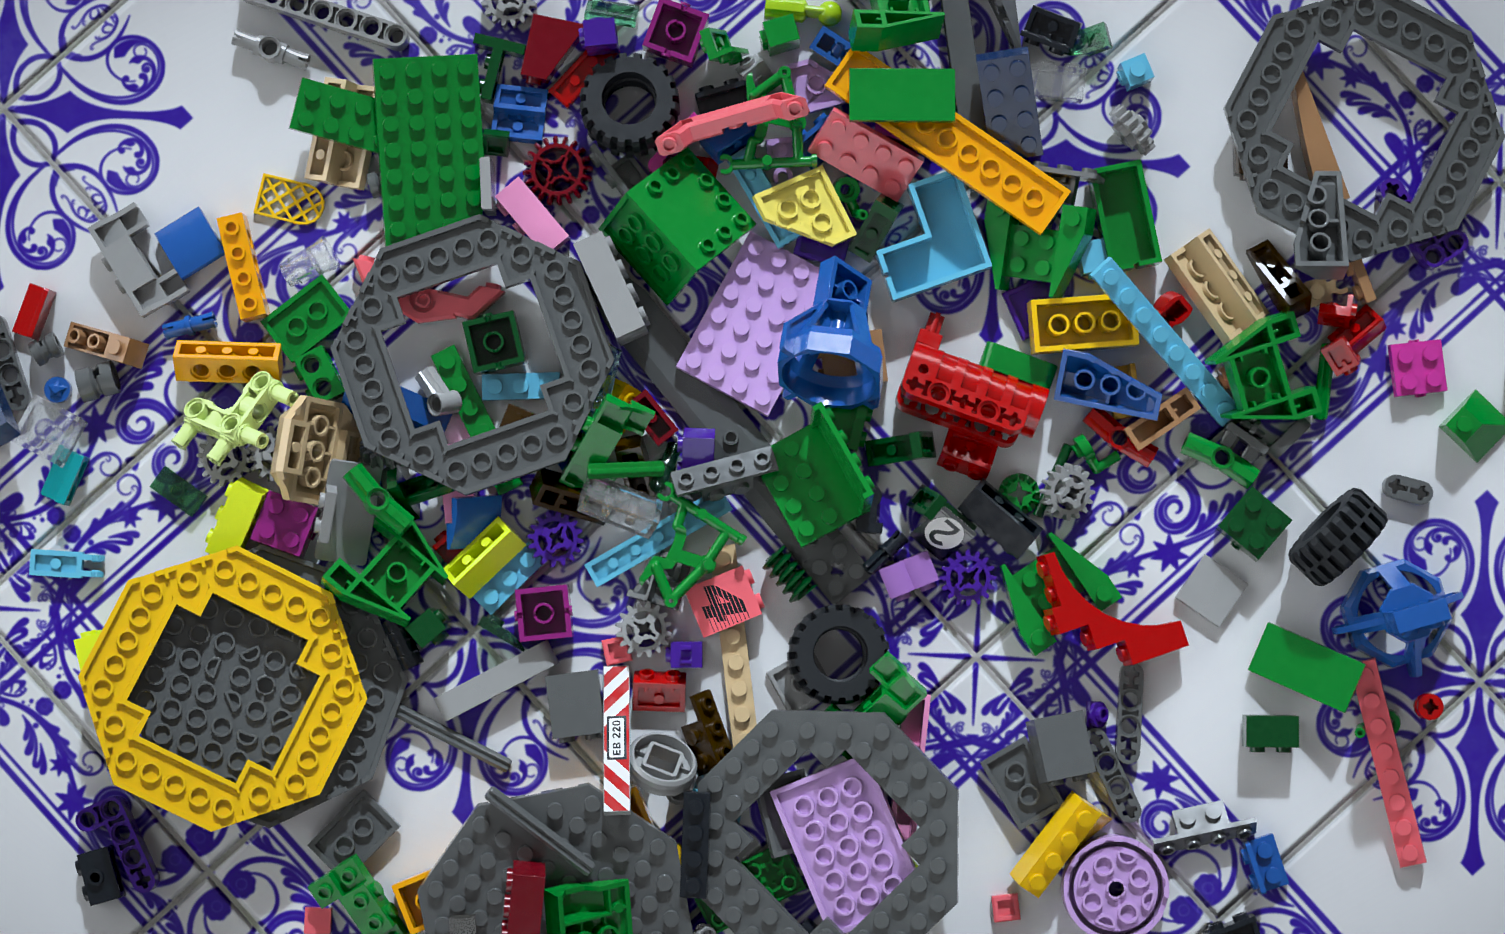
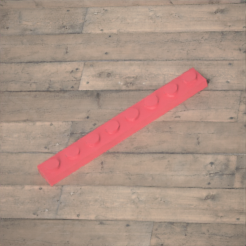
[1356,658,1427,868]

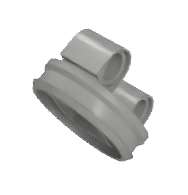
[630,733,698,805]

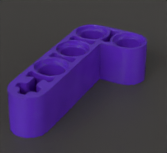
[1375,178,1468,270]
[75,796,160,893]

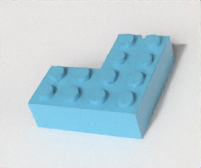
[875,171,992,303]

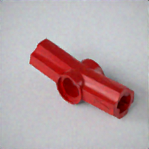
[1082,408,1159,468]

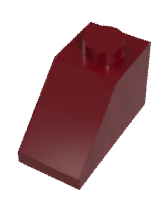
[629,389,679,447]

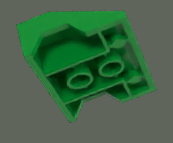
[544,879,633,934]

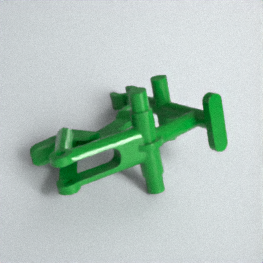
[720,66,817,175]
[639,481,747,608]

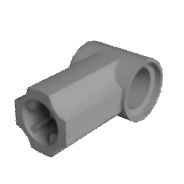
[415,366,462,416]

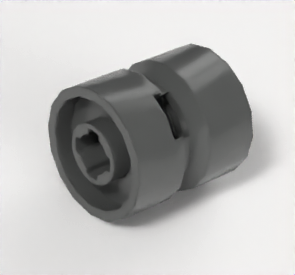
[75,360,121,403]

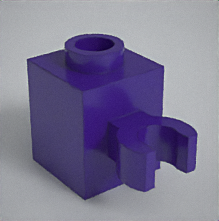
[666,641,703,668]

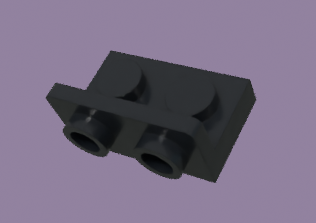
[695,78,747,115]

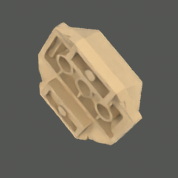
[270,395,362,505]

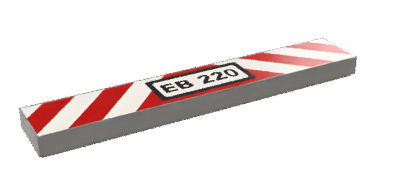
[603,665,631,816]

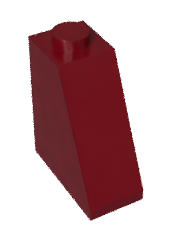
[521,14,583,86]

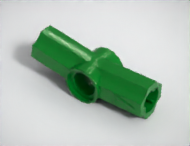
[1180,432,1260,489]
[342,463,415,535]

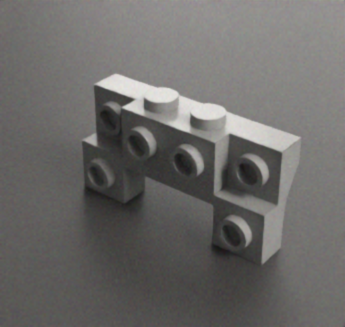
[87,202,190,318]

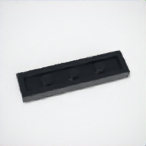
[680,791,712,899]

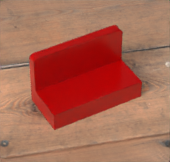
[12,283,56,341]

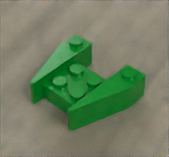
[848,0,945,52]
[984,199,1097,298]
[1204,311,1323,420]
[321,517,448,627]
[999,532,1122,656]

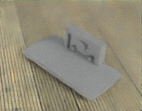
[314,459,382,566]

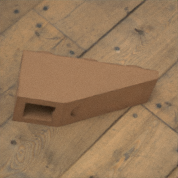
[64,322,149,369]

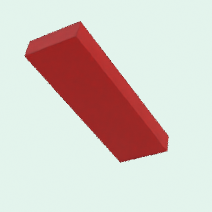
[548,50,620,109]

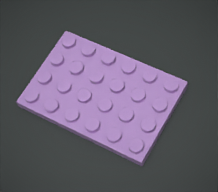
[676,231,820,417]
[770,758,916,933]

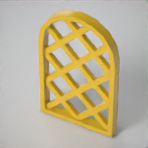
[253,173,325,225]

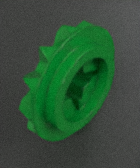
[998,473,1040,514]

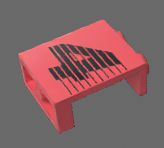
[686,566,765,638]

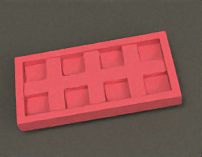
[808,107,924,202]

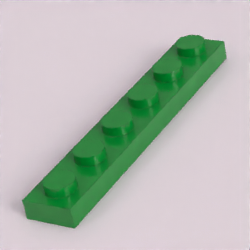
[431,345,524,495]

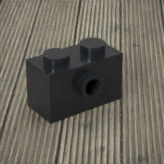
[75,845,126,906]

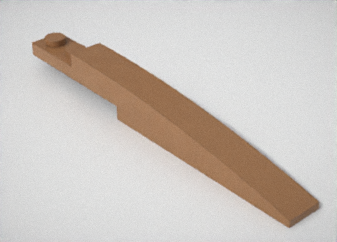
[1291,72,1377,305]

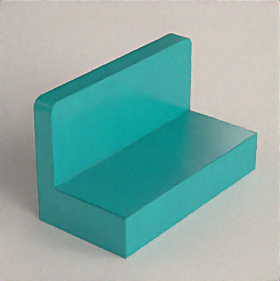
[41,447,90,506]

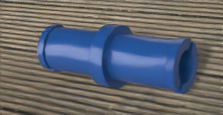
[162,311,218,340]

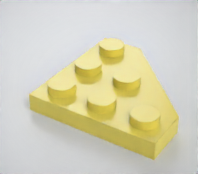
[752,165,857,247]

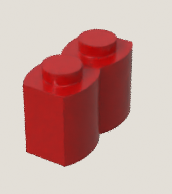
[1142,291,1193,338]

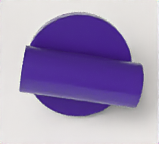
[1086,701,1109,728]

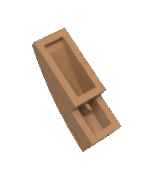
[1123,387,1201,451]

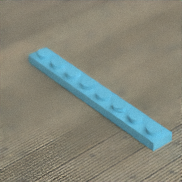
[1089,257,1236,427]

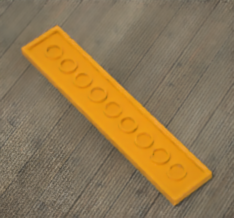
[824,48,1071,236]

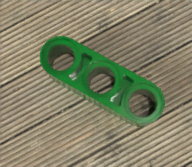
[979,341,1058,391]

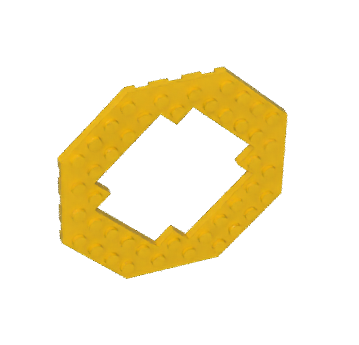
[78,546,367,832]

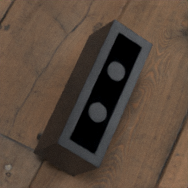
[957,478,1043,559]

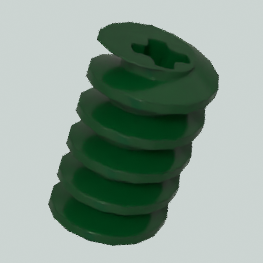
[762,545,818,603]

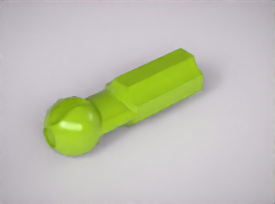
[764,0,842,27]

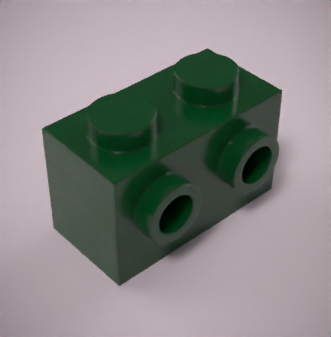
[405,608,451,649]
[1242,715,1299,753]

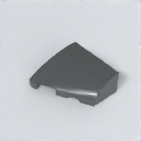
[626,551,691,610]

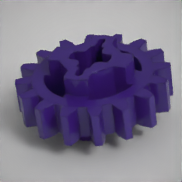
[526,511,584,568]
[939,550,997,606]

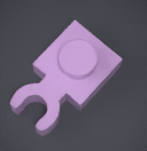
[765,137,793,184]

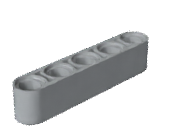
[434,640,559,722]

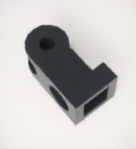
[855,485,883,535]

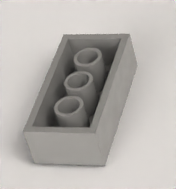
[573,231,651,346]

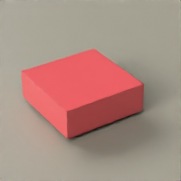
[602,637,633,666]
[991,893,1021,923]
[304,907,333,934]

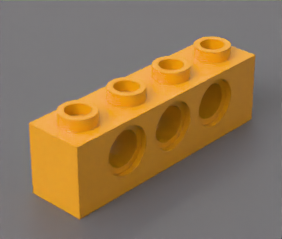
[216,212,270,322]
[173,340,284,384]

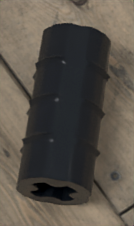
[382,620,424,671]

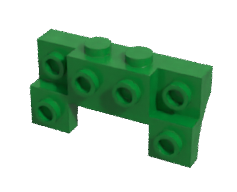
[559,393,655,496]
[824,651,927,760]
[307,853,410,934]

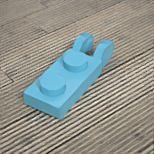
[29,549,105,578]

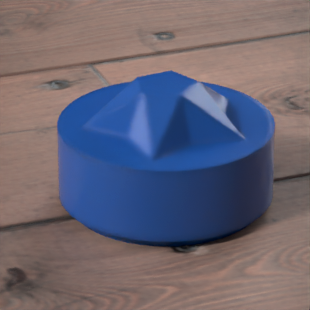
[44,377,72,403]

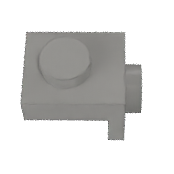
[735,54,773,87]

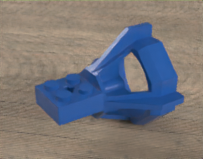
[777,256,883,410]
[1331,559,1464,677]

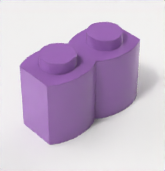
[879,550,939,602]

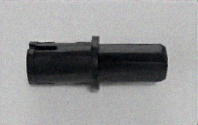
[863,530,909,575]

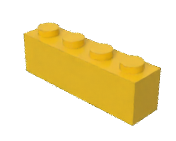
[1009,790,1112,898]

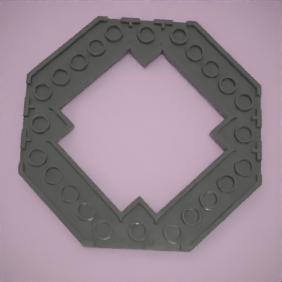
[1223,0,1505,263]
[331,214,615,496]
[698,709,959,934]

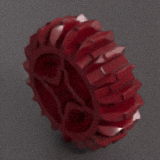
[523,136,593,206]

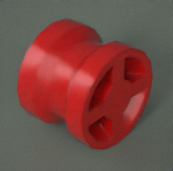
[1413,693,1444,720]

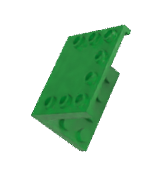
[598,147,757,306]
[760,402,875,549]

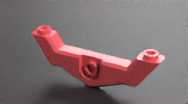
[655,92,810,156]
[353,255,506,324]

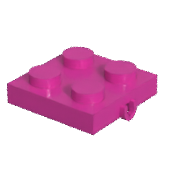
[1388,339,1448,397]

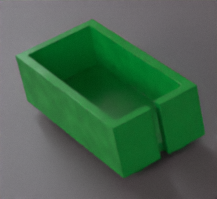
[1088,159,1162,272]

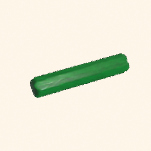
[1312,343,1333,420]
[587,461,665,479]

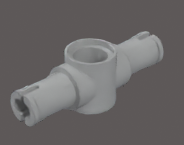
[231,29,311,70]

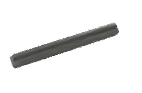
[395,703,512,772]
[485,786,595,876]

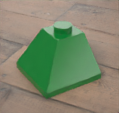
[1439,389,1505,463]

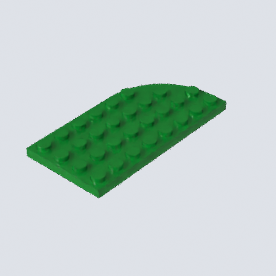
[372,54,484,247]

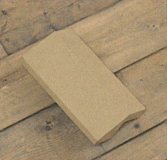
[304,77,375,191]
[1164,228,1269,345]

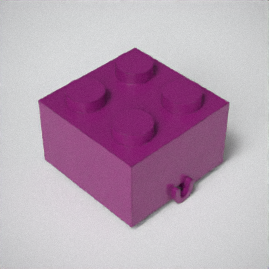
[642,0,710,68]
[250,490,321,559]
[514,584,574,642]

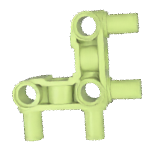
[171,371,299,466]

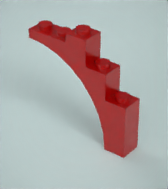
[1036,552,1189,666]

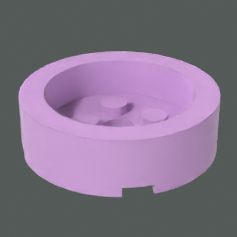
[1061,834,1169,934]

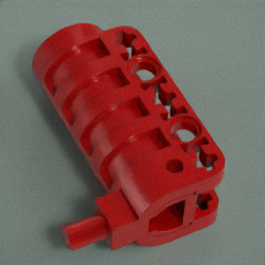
[895,312,1049,448]

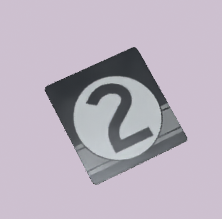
[909,507,977,561]

